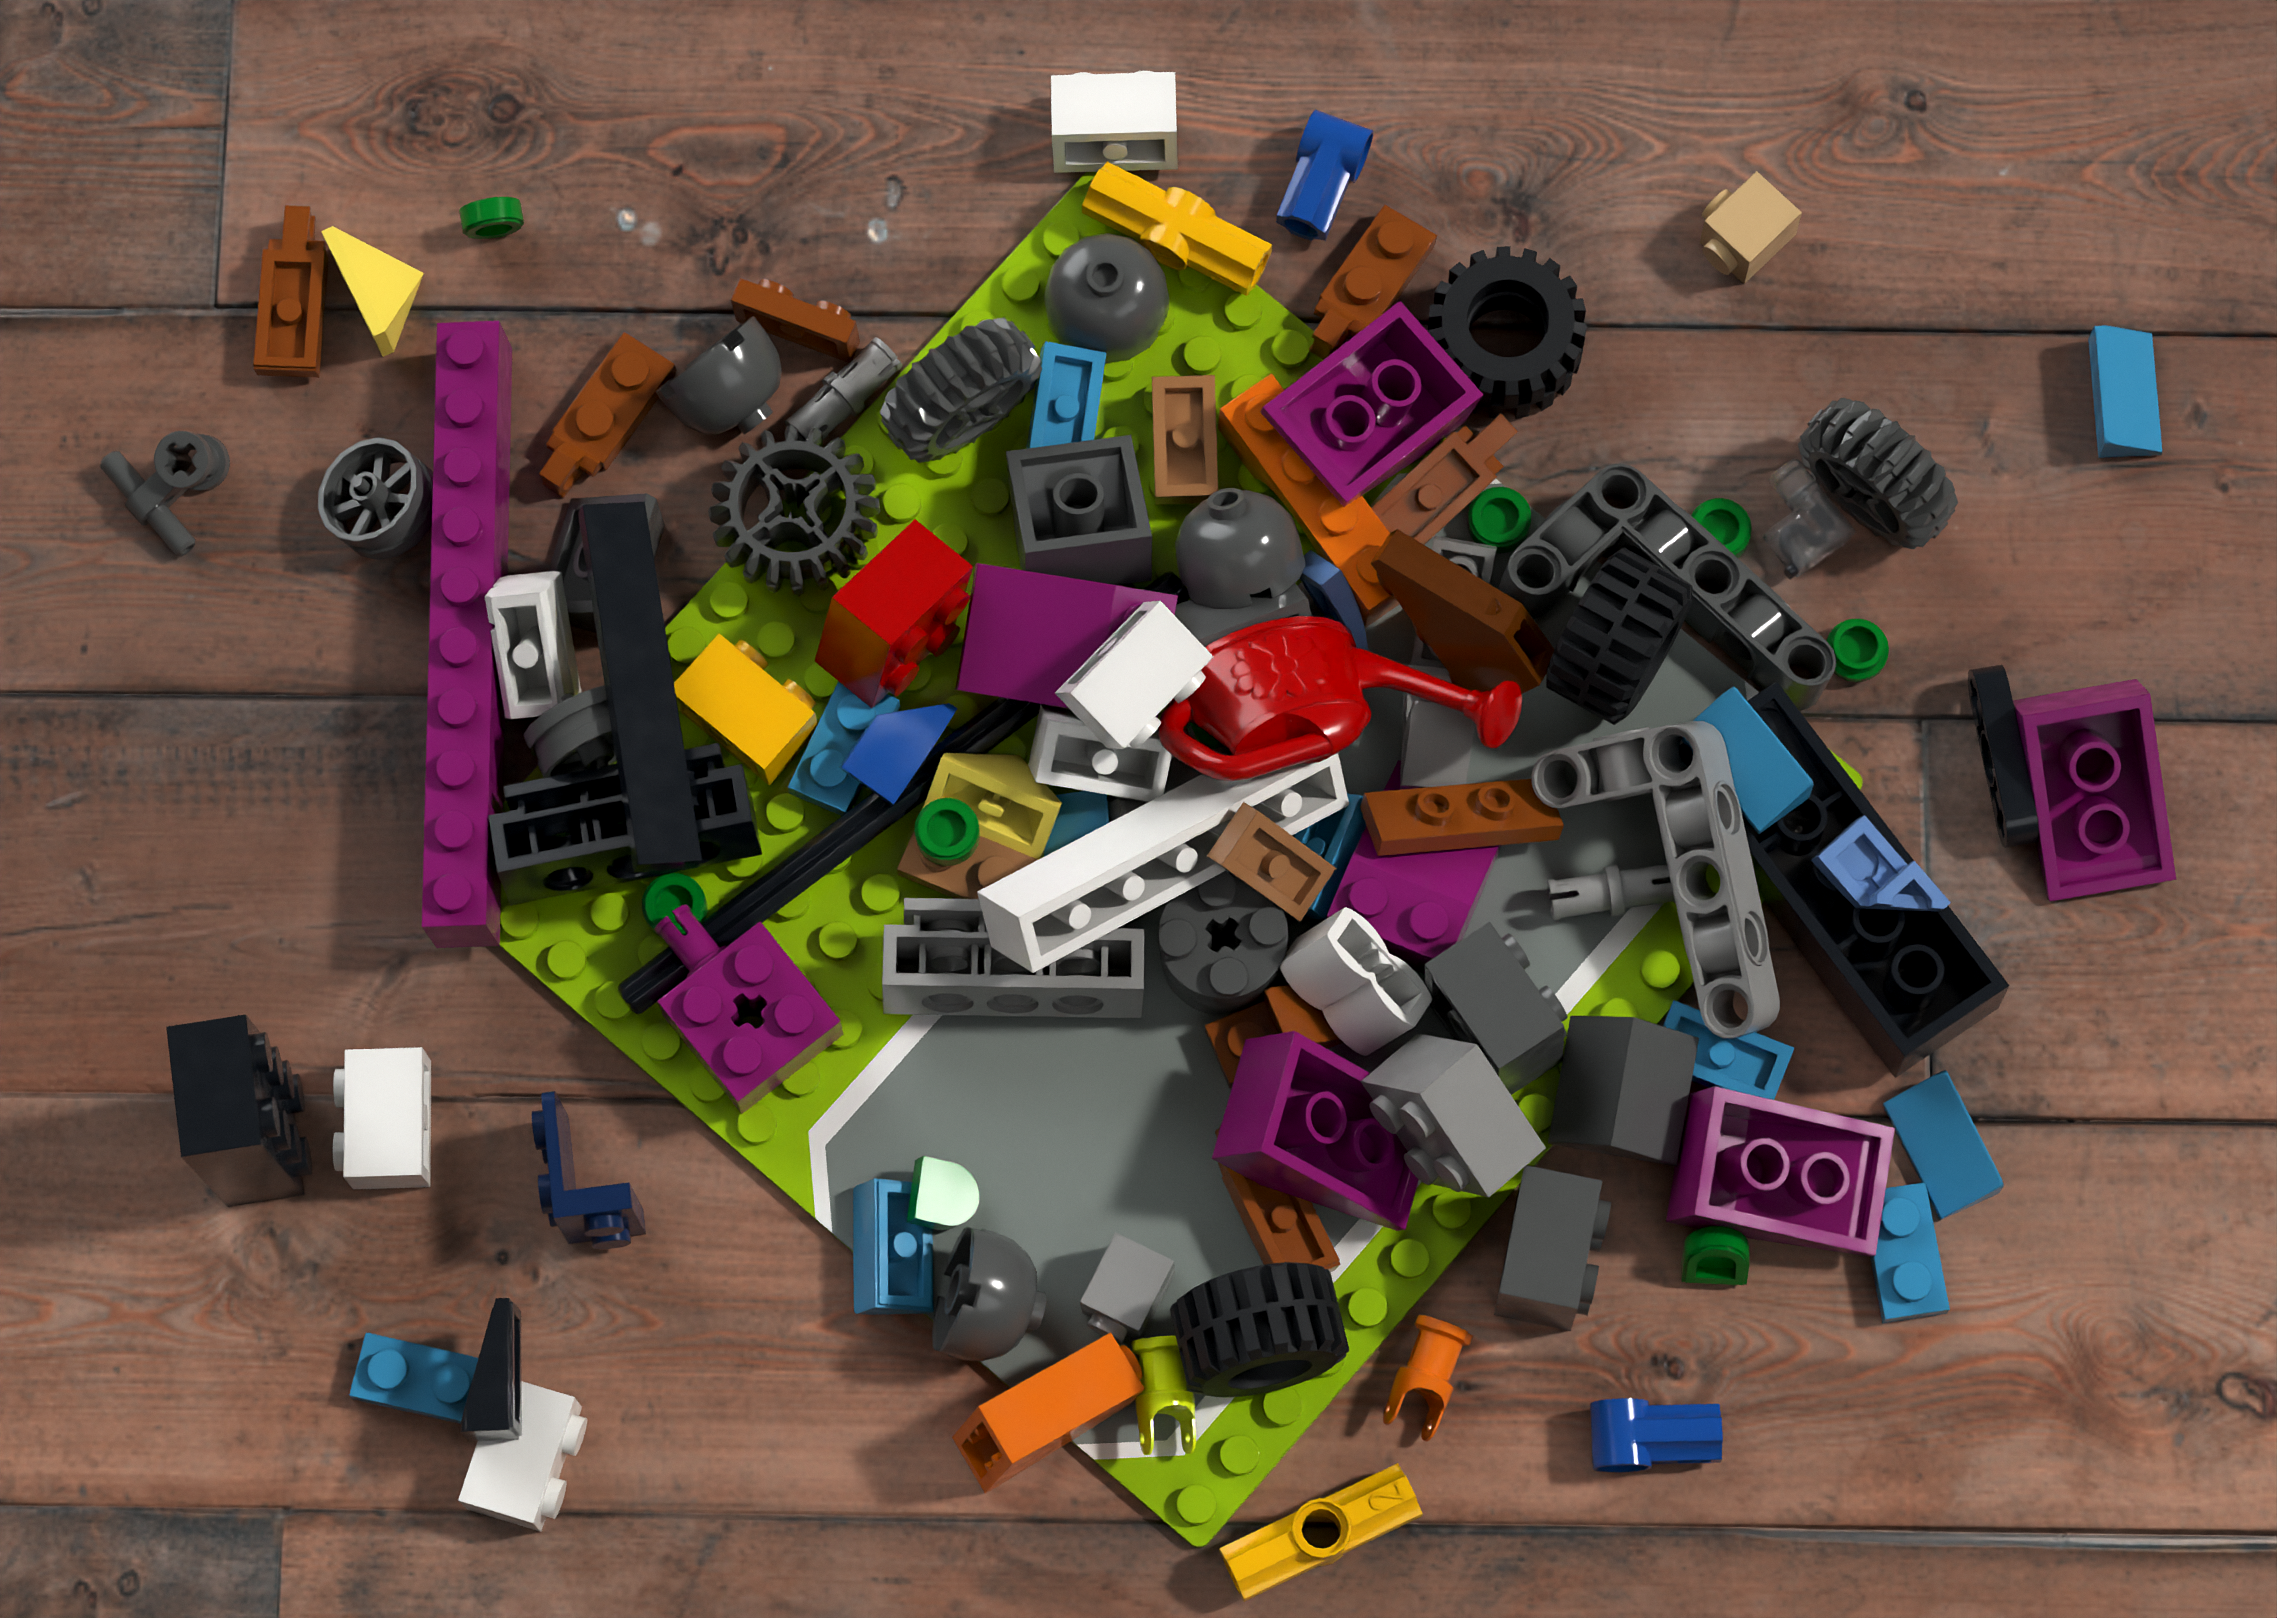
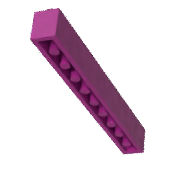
[422,321,512,948]

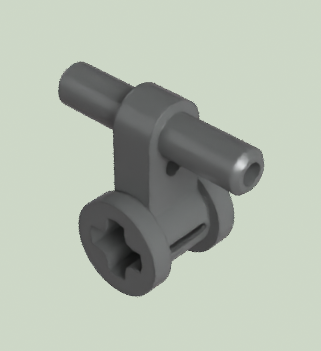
[100,431,230,556]

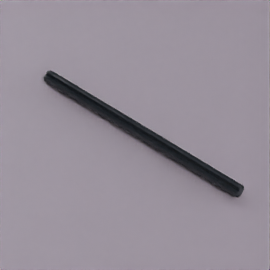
[618,571,1189,1014]

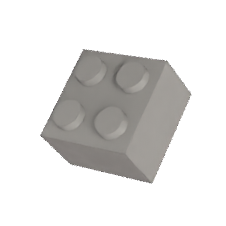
[1361,1033,1546,1197]

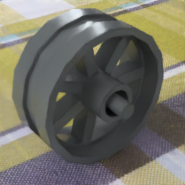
[318,437,433,560]
[524,685,617,778]

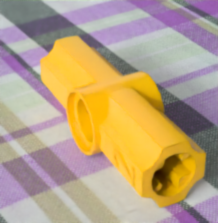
[1082,162,1272,296]
[1219,1463,1423,1602]

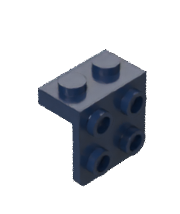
[532,1091,646,1249]

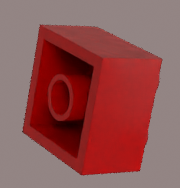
[815,519,973,708]

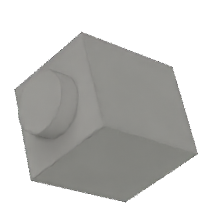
[1080,1232,1175,1343]

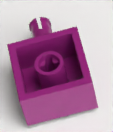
[654,904,843,1114]

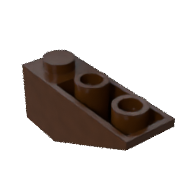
[1371,529,1555,694]

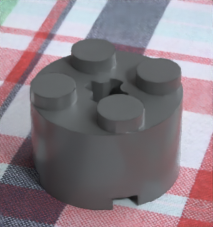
[1158,871,1288,1015]

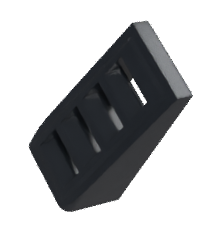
[460,1298,522,1441]

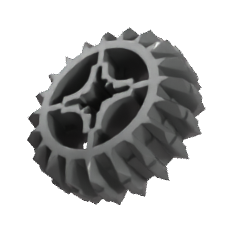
[879,317,1042,463]
[1798,398,1958,549]
[708,425,880,596]

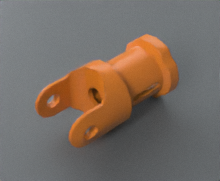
[1383,1315,1473,1442]

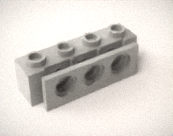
[882,898,1144,1018]

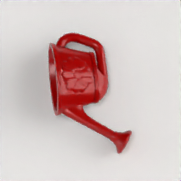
[1157,616,1522,781]

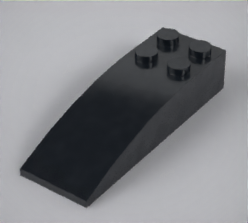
[1679,682,2010,1078]

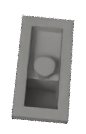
[1400,665,1475,790]

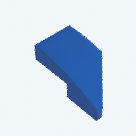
[839,703,958,805]

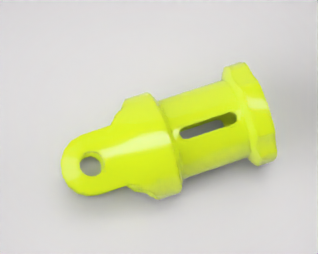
[1131,1336,1196,1455]

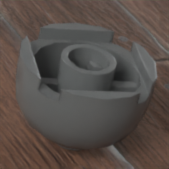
[1044,233,1169,364]
[656,316,782,435]
[1175,488,1306,609]
[932,1227,1047,1361]

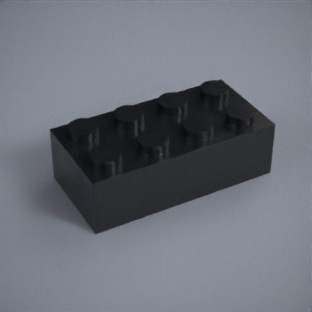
[166,1014,312,1207]

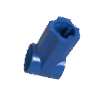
[1276,109,1374,241]
[1590,1398,1723,1472]

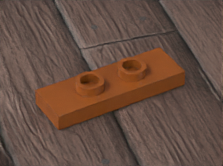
[1360,778,1564,856]

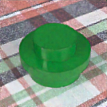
[1826,619,1889,682]

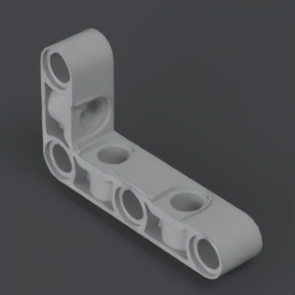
[1531,721,1780,1038]

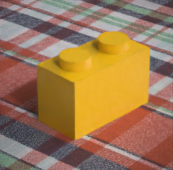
[674,633,818,786]

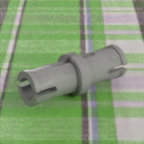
[785,337,903,442]
[1547,864,1675,921]

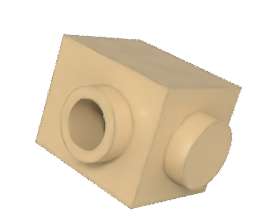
[1700,171,1802,284]

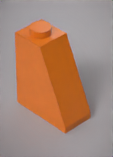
[952,1332,1145,1493]

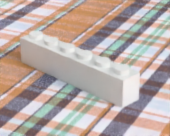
[977,753,1349,973]

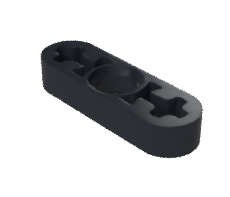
[1968,665,2039,848]

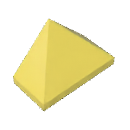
[321,226,424,357]
[923,753,1062,860]

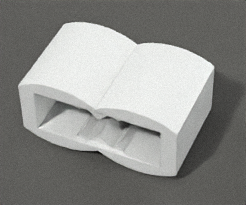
[1280,907,1433,1056]

